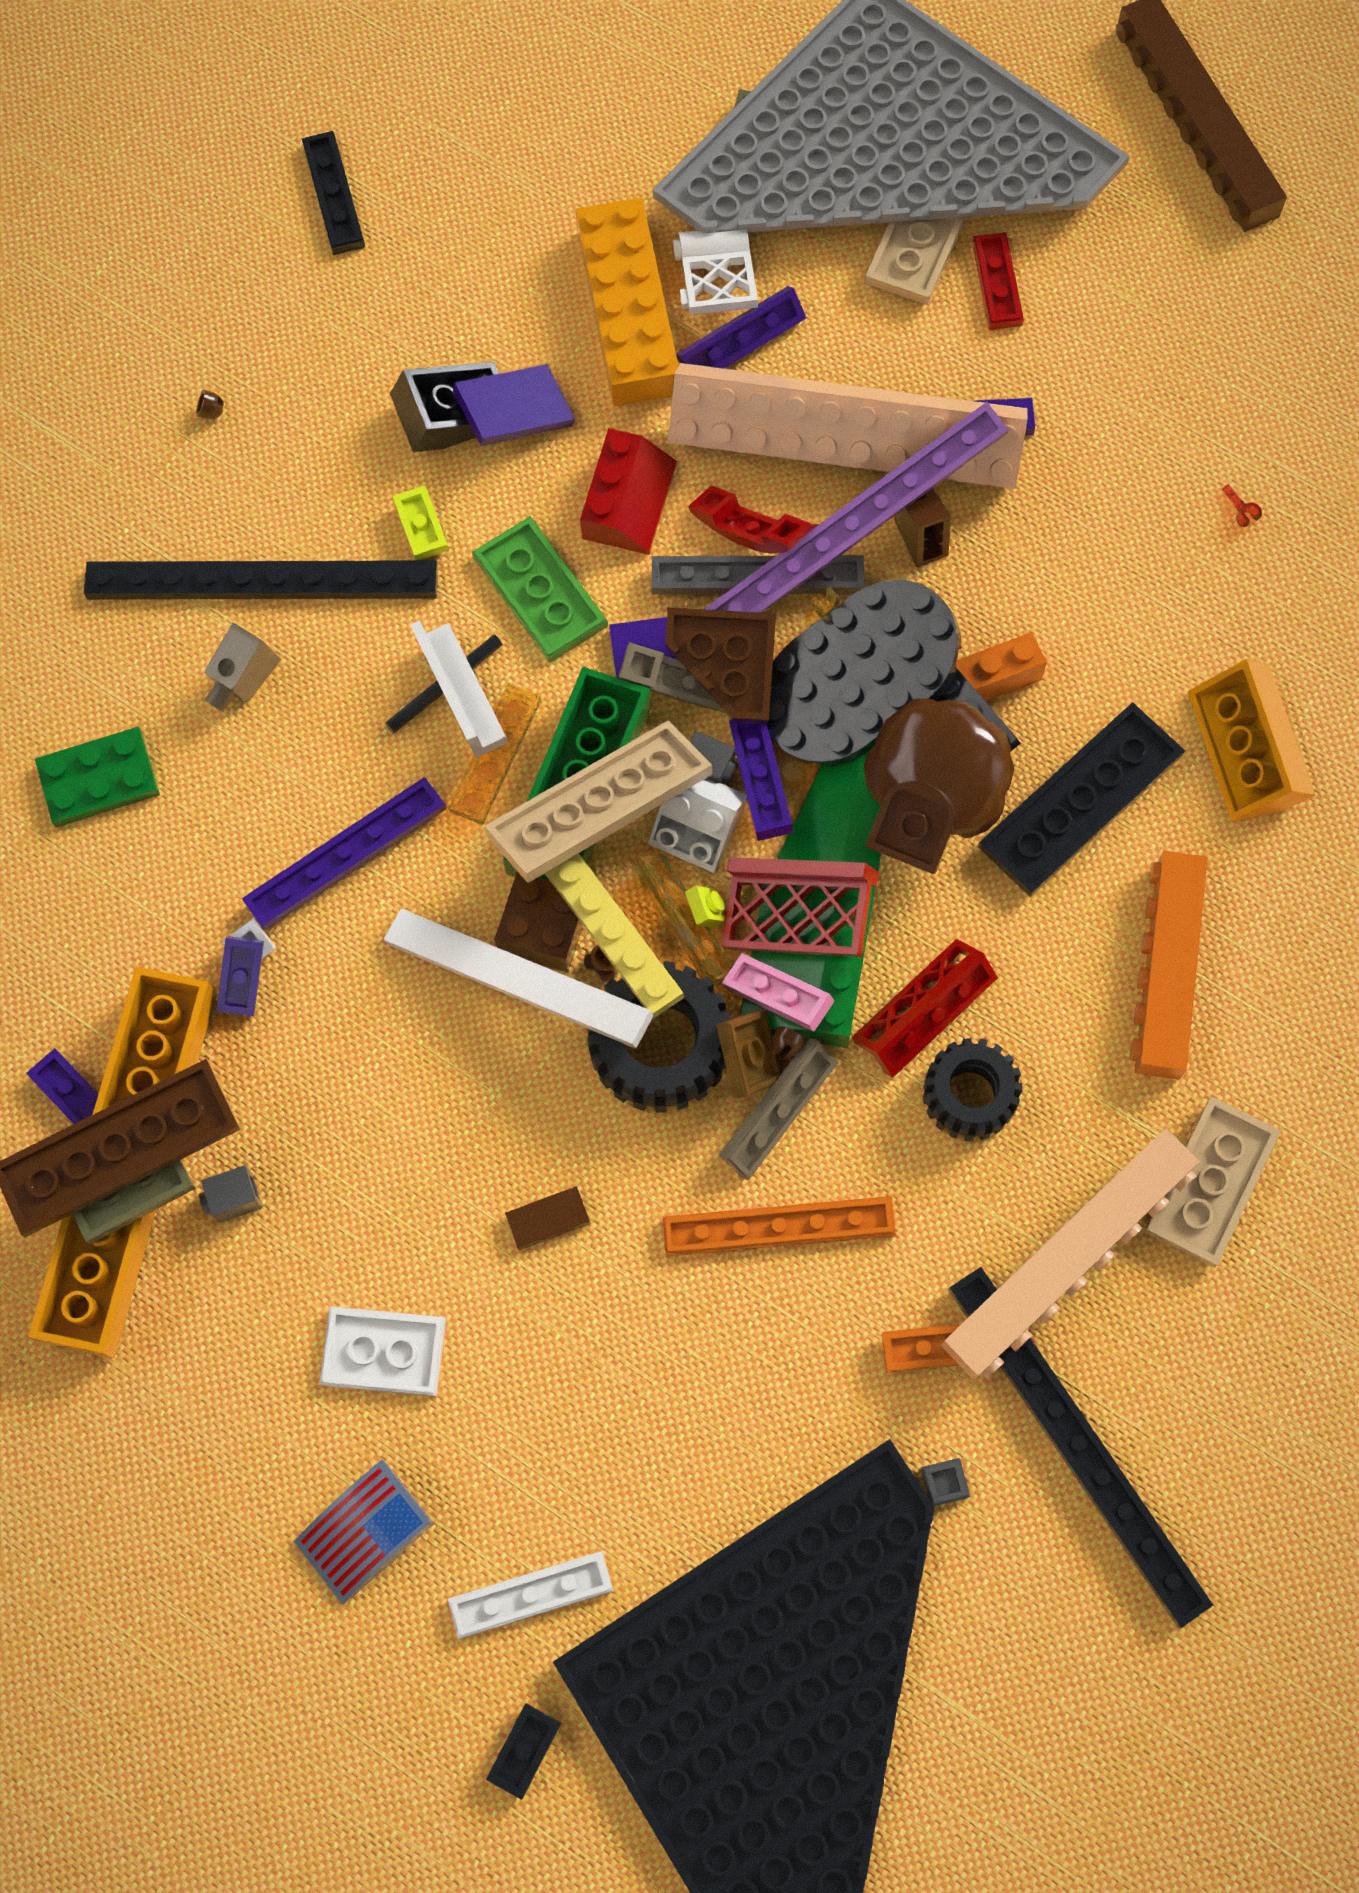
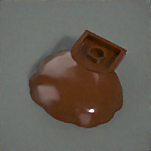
[864,698,1014,874]

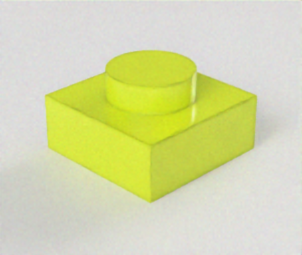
[685,885,726,928]

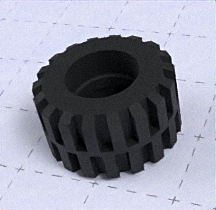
[923,1038,1022,1141]

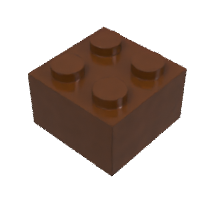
[494,872,583,973]

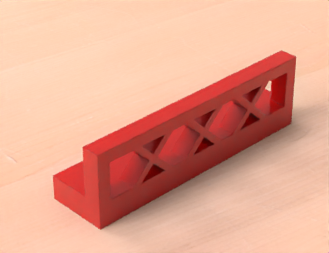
[851,939,998,1078]

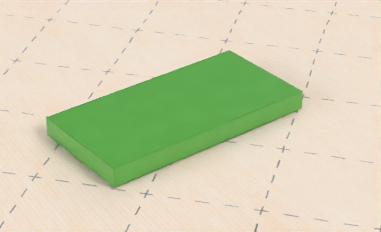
[472,516,608,663]

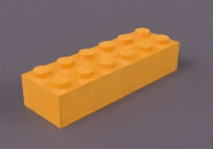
[576,197,678,407]

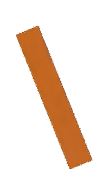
[662,1196,896,1257]

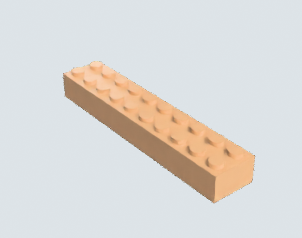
[668,363,1028,489]

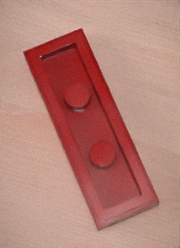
[972,232,1024,330]

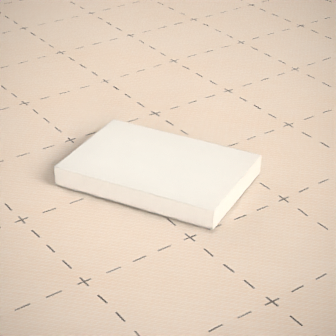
[319,1306,447,1397]

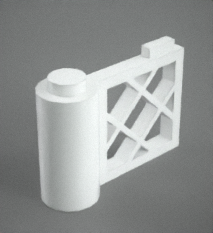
[673,230,758,315]

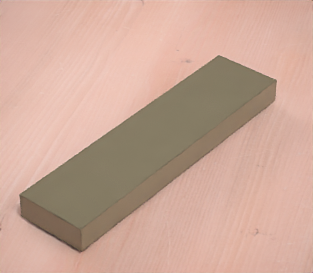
[719,1037,838,1180]

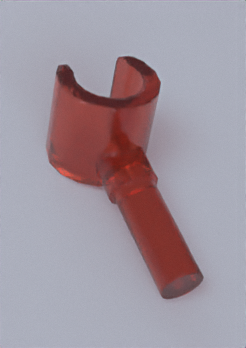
[1222,484,1262,527]

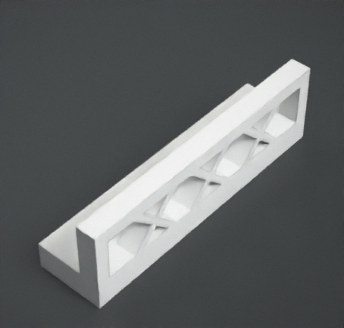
[410,620,509,758]

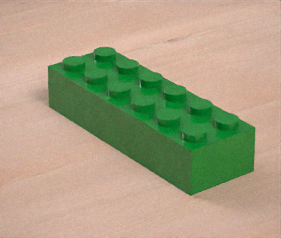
[502,666,652,881]

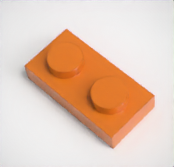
[881,1324,960,1373]

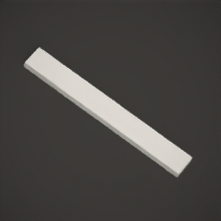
[383,908,654,1049]

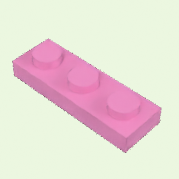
[722,953,834,1032]

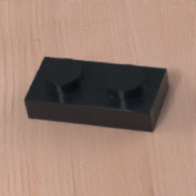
[486,1703,562,1800]

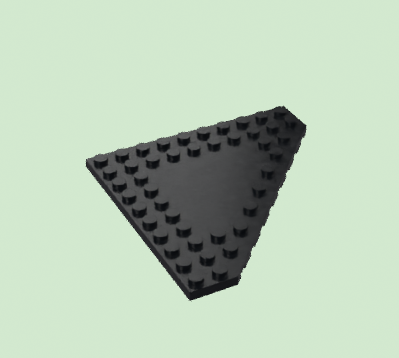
[553,1439,935,1893]

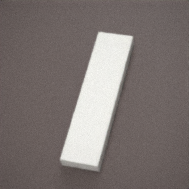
[448,1551,613,1639]

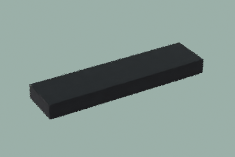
[301,131,365,255]

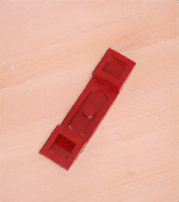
[688,485,812,554]

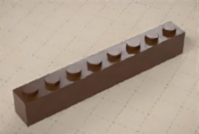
[1116,0,1287,232]

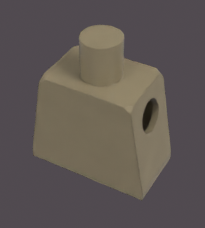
[205,622,281,712]

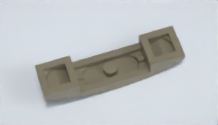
[619,642,725,713]

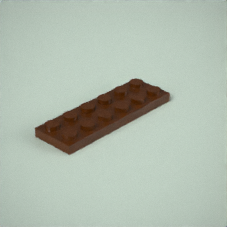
[0,1059,241,1238]

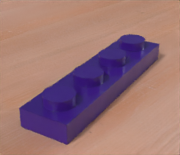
[676,286,807,369]
[729,720,794,841]

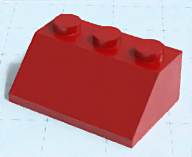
[580,428,677,555]

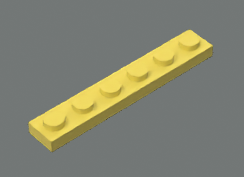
[544,853,684,1019]

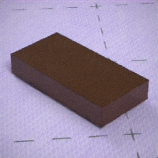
[505,1186,591,1250]

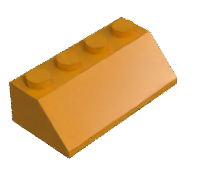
[1187,659,1315,822]

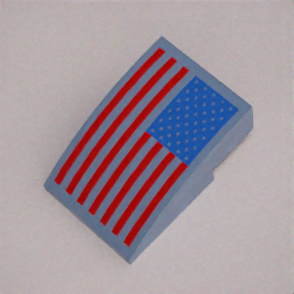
[293,1459,435,1604]

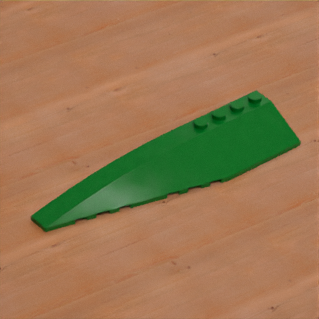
[739,751,881,1049]

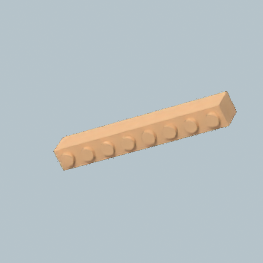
[941,1128,1200,1380]

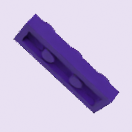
[26,1048,98,1124]

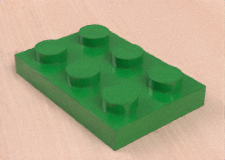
[34,726,160,827]

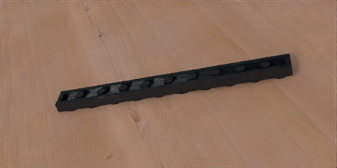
[84,560,438,600]
[948,1267,1214,1629]

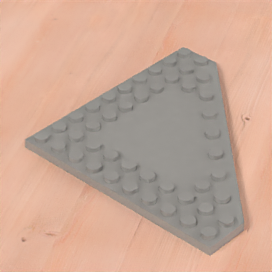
[652,0,1130,233]

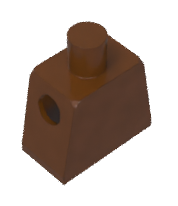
[894,488,950,567]

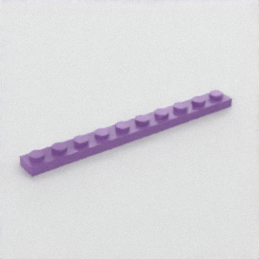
[705,401,1008,613]

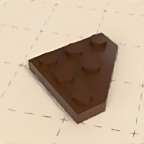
[665,607,776,723]

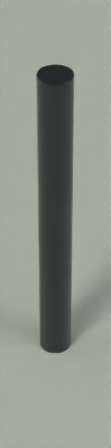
[385,634,503,734]

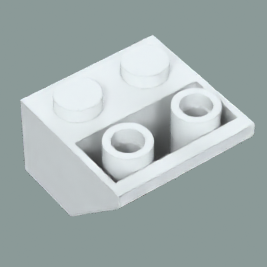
[648,778,747,873]

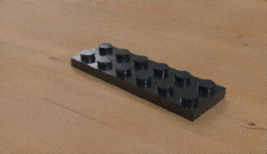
[978,702,1185,897]

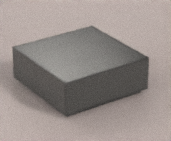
[920,1458,970,1507]

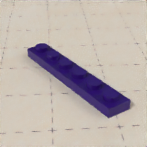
[241,777,446,931]

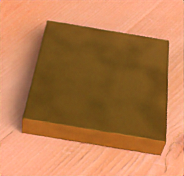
[716,1008,782,1099]

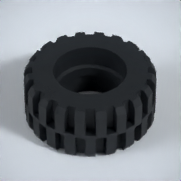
[587,961,731,1113]

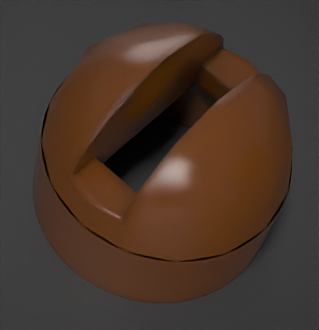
[196,389,224,420]
[771,1027,804,1059]

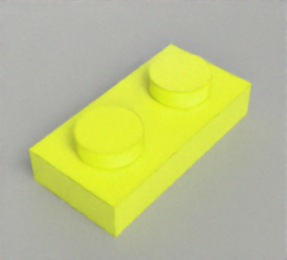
[392,485,449,560]

